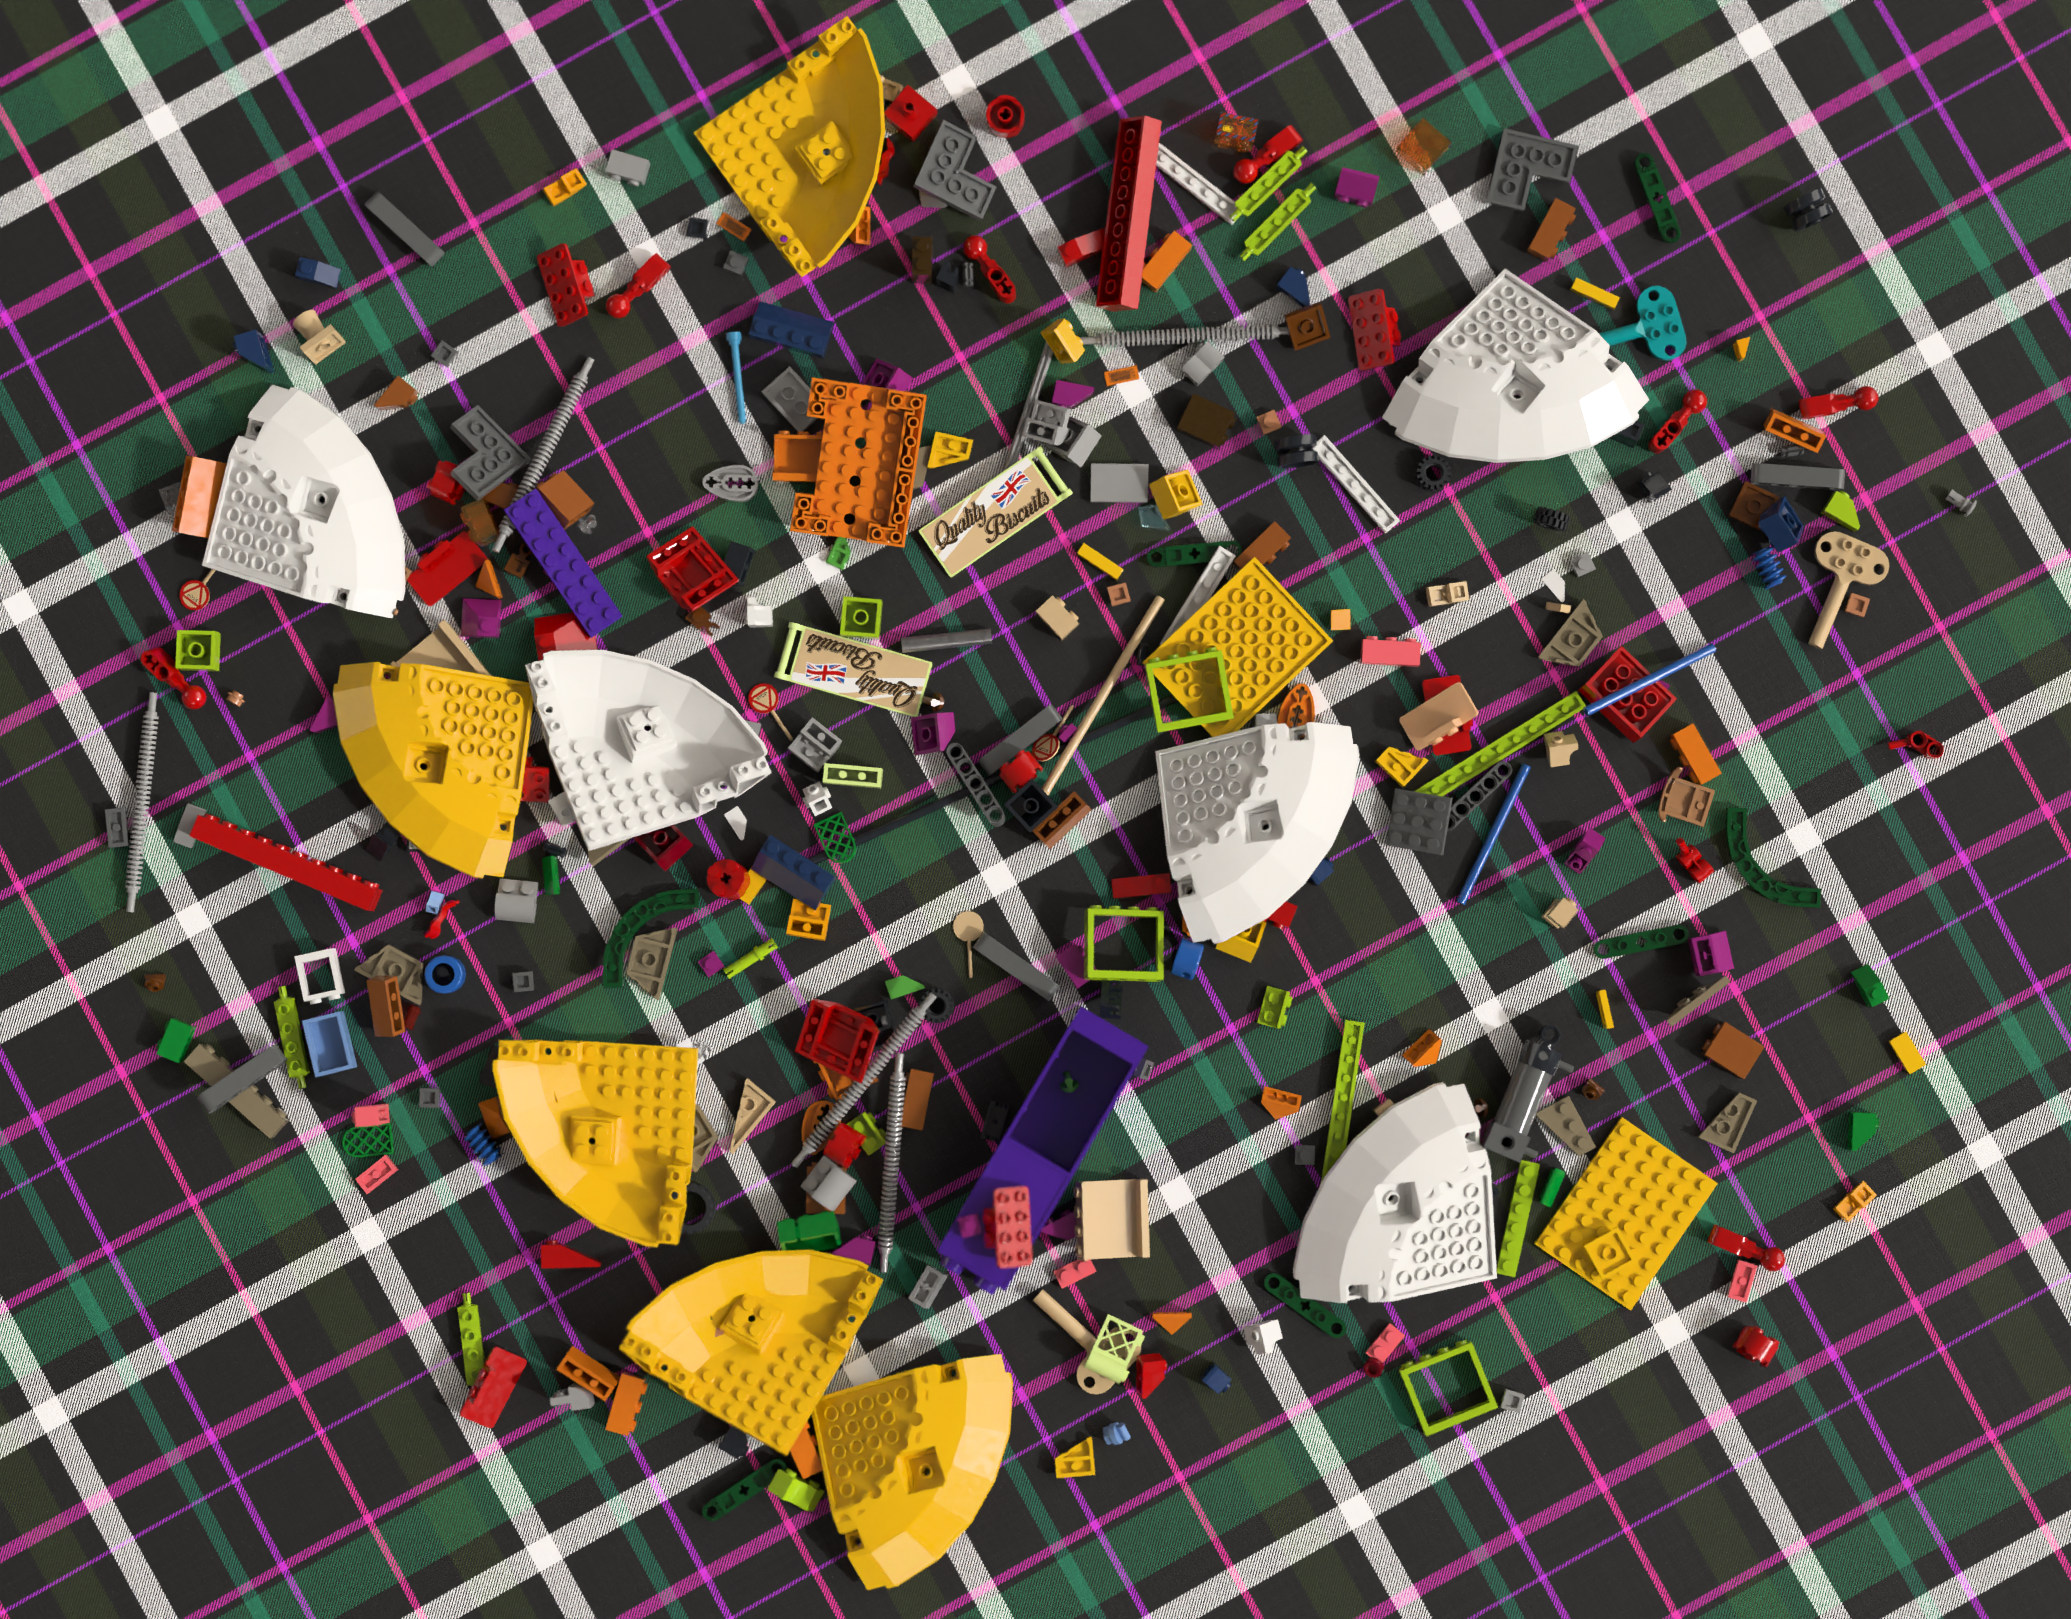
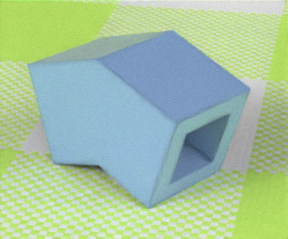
[426,891,445,915]

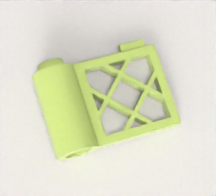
[1084,1314,1145,1384]

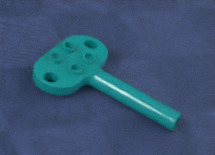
[1599,286,1686,361]

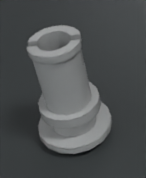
[1945,489,1977,517]

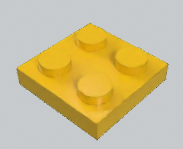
[1583,1227,1637,1280]

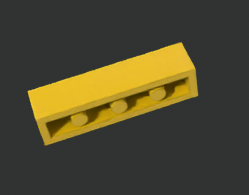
[1570,278,1620,310]
[1077,543,1124,580]

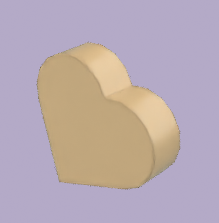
[1545,602,1571,613]

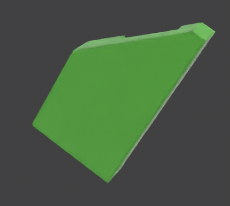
[825,537,851,571]
[885,975,925,999]

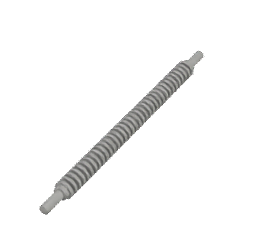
[1079,324,1289,348]
[492,357,594,553]
[125,692,159,912]
[791,992,936,1168]
[877,1052,906,1273]

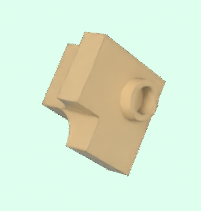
[1544,731,1578,767]

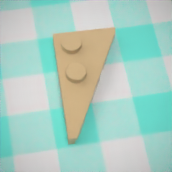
[730,1078,776,1154]

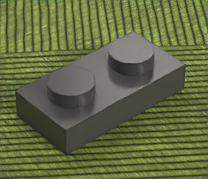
[105,808,130,848]

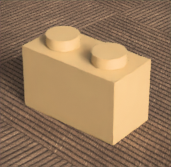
[1036,595,1079,640]

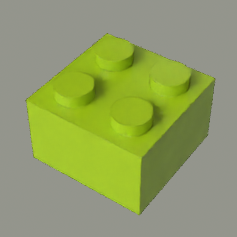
[840,596,883,640]
[175,630,221,671]

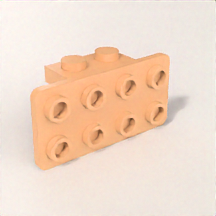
[1399,682,1478,751]

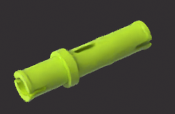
[723,938,778,979]

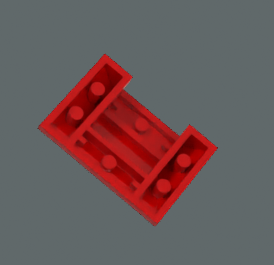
[646,526,739,612]
[534,612,598,661]
[795,999,879,1083]

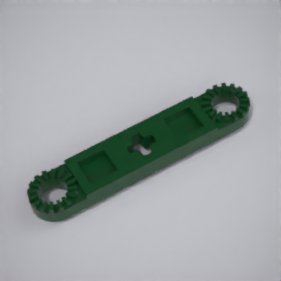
[1634,153,1681,244]
[1147,540,1242,568]
[1593,925,1689,959]
[1264,1273,1346,1338]
[702,1458,787,1521]

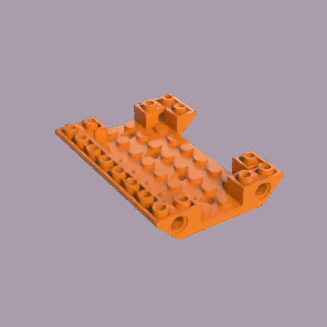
[790,378,927,548]

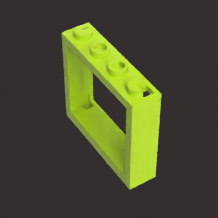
[1144,647,1234,732]
[1084,905,1164,982]
[1398,1339,1498,1436]

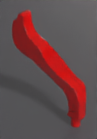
[877,138,894,186]
[423,900,460,939]

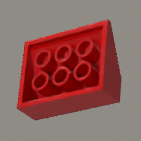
[1578,646,1677,743]

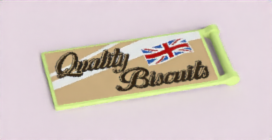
[919,446,1073,577]
[774,622,932,717]

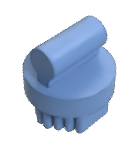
[1103,1422,1131,1445]

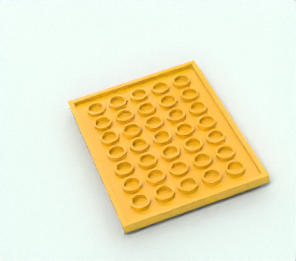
[1142,557,1333,737]
[1534,1117,1718,1311]

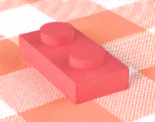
[355,1155,398,1194]
[1053,1259,1096,1289]
[1727,1260,1757,1303]
[1365,1323,1405,1363]

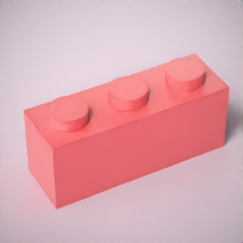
[1360,636,1421,667]
[352,1104,390,1127]

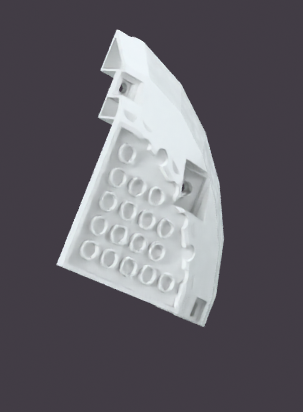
[1382,269,1649,463]
[202,385,405,618]
[525,650,771,851]
[1155,722,1359,944]
[1293,1082,1497,1303]

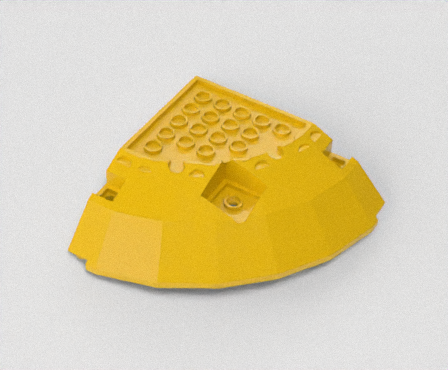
[694,16,885,277]
[332,662,533,879]
[493,1040,698,1247]
[619,1250,883,1456]
[812,1354,1013,1590]

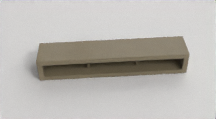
[184,1044,289,1138]

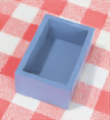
[302,1011,357,1077]

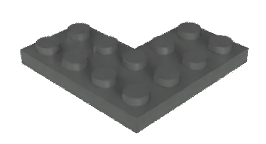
[913,120,996,221]
[1486,128,1578,212]
[450,405,531,501]

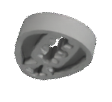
[703,465,759,502]

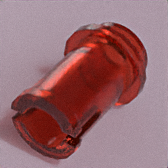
[404,1004,421,1030]

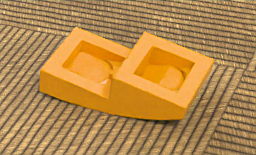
[543,168,587,206]
[1833,1181,1877,1223]

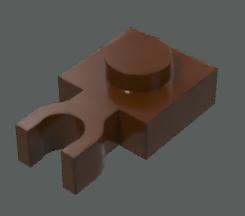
[504,543,532,580]
[685,606,720,637]

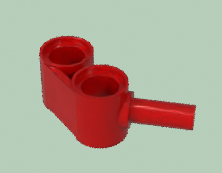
[1887,731,1944,759]
[1676,838,1714,884]

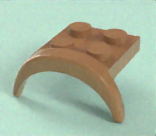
[1658,767,1715,827]

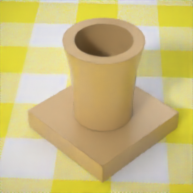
[293,310,346,365]

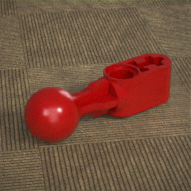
[1233,125,1303,184]
[963,235,1016,304]
[606,253,671,318]
[1799,386,1878,420]
[1648,389,1707,454]
[141,647,206,710]
[1707,1224,1785,1272]

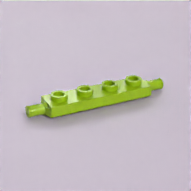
[1229,146,1307,222]
[1239,183,1316,261]
[274,986,310,1089]
[458,1292,485,1386]

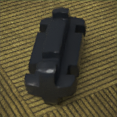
[1136,643,1149,666]
[543,842,567,858]

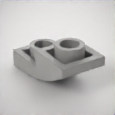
[173,803,206,848]

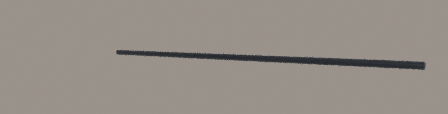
[772,695,1179,884]

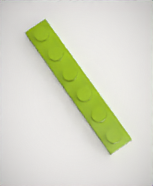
[1496,1160,1540,1277]

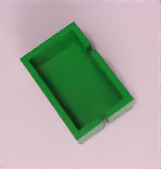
[777,1211,842,1252]

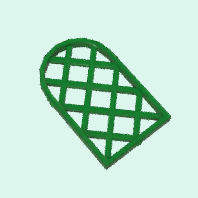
[814,812,856,864]
[342,1123,394,1158]

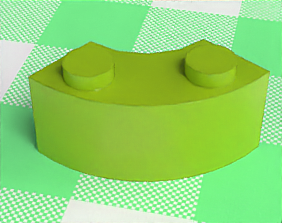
[767,1468,824,1512]

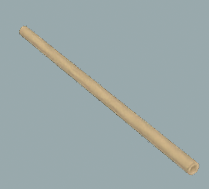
[1041,595,1165,795]

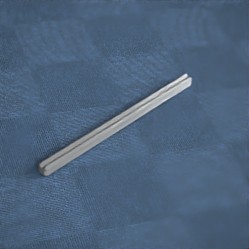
[1003,342,1053,471]

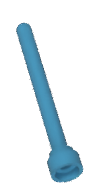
[726,332,746,424]

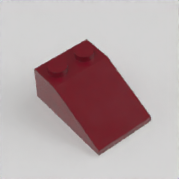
[633,825,693,872]

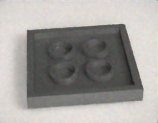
[1386,789,1453,855]

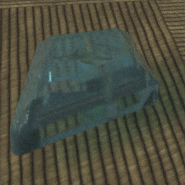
[1138,505,1170,531]

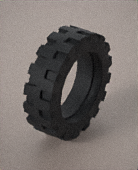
[672,1182,716,1234]

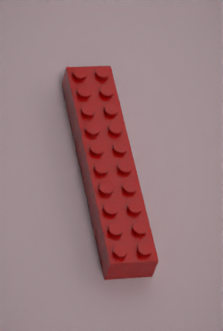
[1096,115,1162,312]
[189,813,383,911]

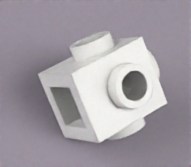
[802,781,832,816]

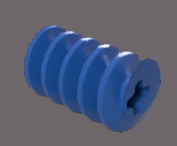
[1751,547,1787,590]
[464,1122,504,1166]

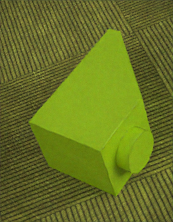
[1821,491,1860,532]

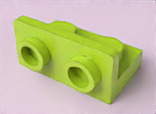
[1257,986,1293,1029]
[847,1111,887,1156]

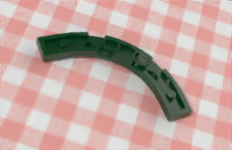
[1726,807,1821,908]
[603,889,699,988]

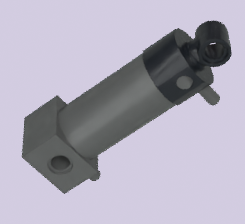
[1480,1025,1574,1162]

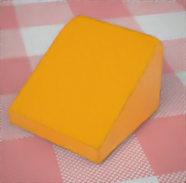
[1733,337,1750,362]
[1330,609,1350,630]

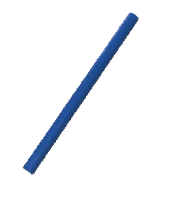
[1583,643,1716,716]
[1456,763,1531,905]

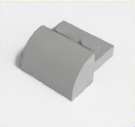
[1022,400,1071,445]
[788,717,842,773]
[495,879,539,923]
[800,1156,857,1211]
[550,1383,595,1411]

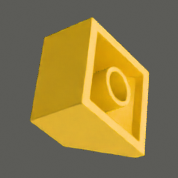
[1040,318,1085,364]
[1149,470,1203,520]
[1216,921,1266,963]

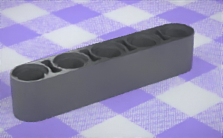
[364,191,445,267]
[1750,463,1845,490]
[977,704,1063,776]
[947,743,1005,827]
[1447,761,1512,832]
[973,932,1060,1002]
[197,1044,288,1114]

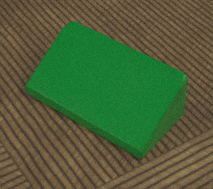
[542,856,560,896]
[1538,1167,1565,1207]

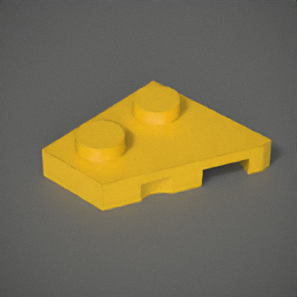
[928,432,973,469]
[1375,747,1429,788]
[1055,1437,1095,1478]

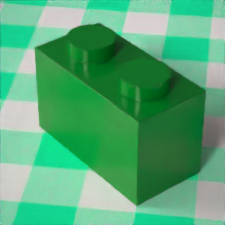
[156,1018,197,1063]

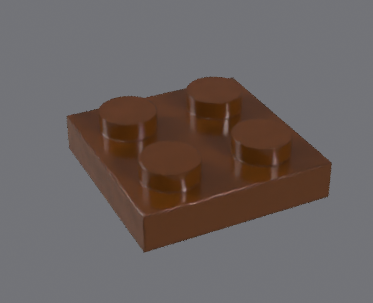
[1284,302,1331,351]
[1728,481,1780,532]

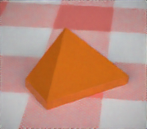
[848,206,870,246]
[475,560,503,599]
[1402,1029,1442,1067]
[1261,1086,1302,1120]
[478,1096,510,1139]
[1152,1311,1192,1335]

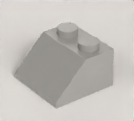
[1045,416,1102,467]

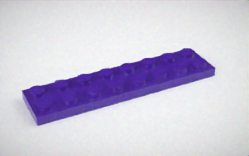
[504,489,623,638]

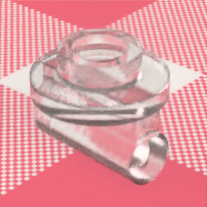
[578,515,597,534]
[692,1041,713,1064]

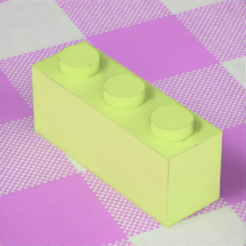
[823,763,883,789]

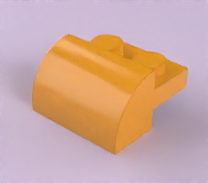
[786,899,831,941]

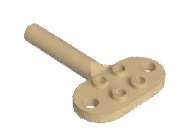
[1808,531,1889,649]
[1033,1289,1141,1394]

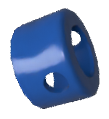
[1171,938,1204,980]
[424,955,466,994]

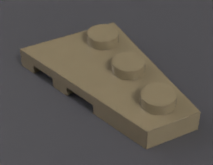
[1698,1092,1757,1153]
[1536,1096,1596,1156]

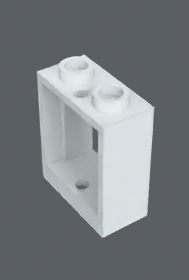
[294,948,345,1005]

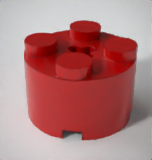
[986,95,1024,138]
[427,461,466,505]
[999,750,1044,794]
[707,859,750,901]
[823,1123,867,1169]
[1733,1325,1779,1368]

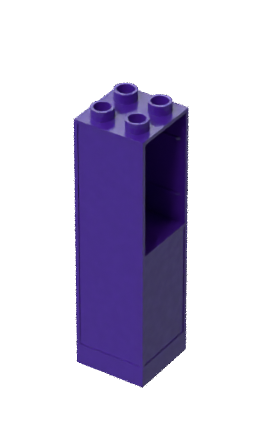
[938,1006,1149,1295]

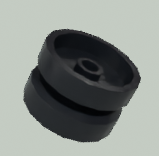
[1783,188,1833,232]
[1274,434,1319,469]

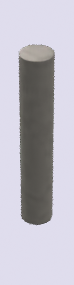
[901,628,992,653]

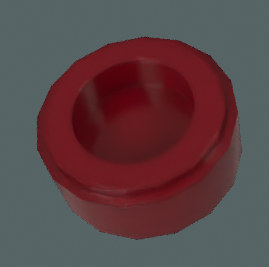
[1363,1358,1384,1378]

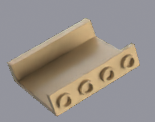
[390,620,492,676]
[1073,1179,1150,1261]

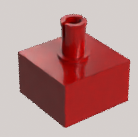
[884,85,938,143]

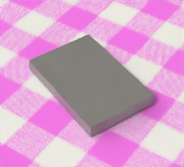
[762,366,818,431]
[1091,463,1148,503]

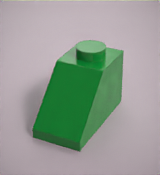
[1850,964,1890,1007]
[1848,1112,1879,1151]

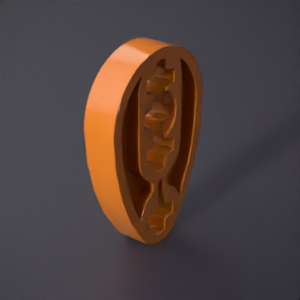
[1277,684,1315,738]
[802,1100,841,1155]

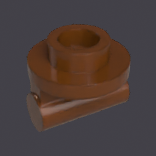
[922,692,944,712]
[144,973,166,992]
[1582,1078,1605,1100]
[1473,1098,1488,1118]

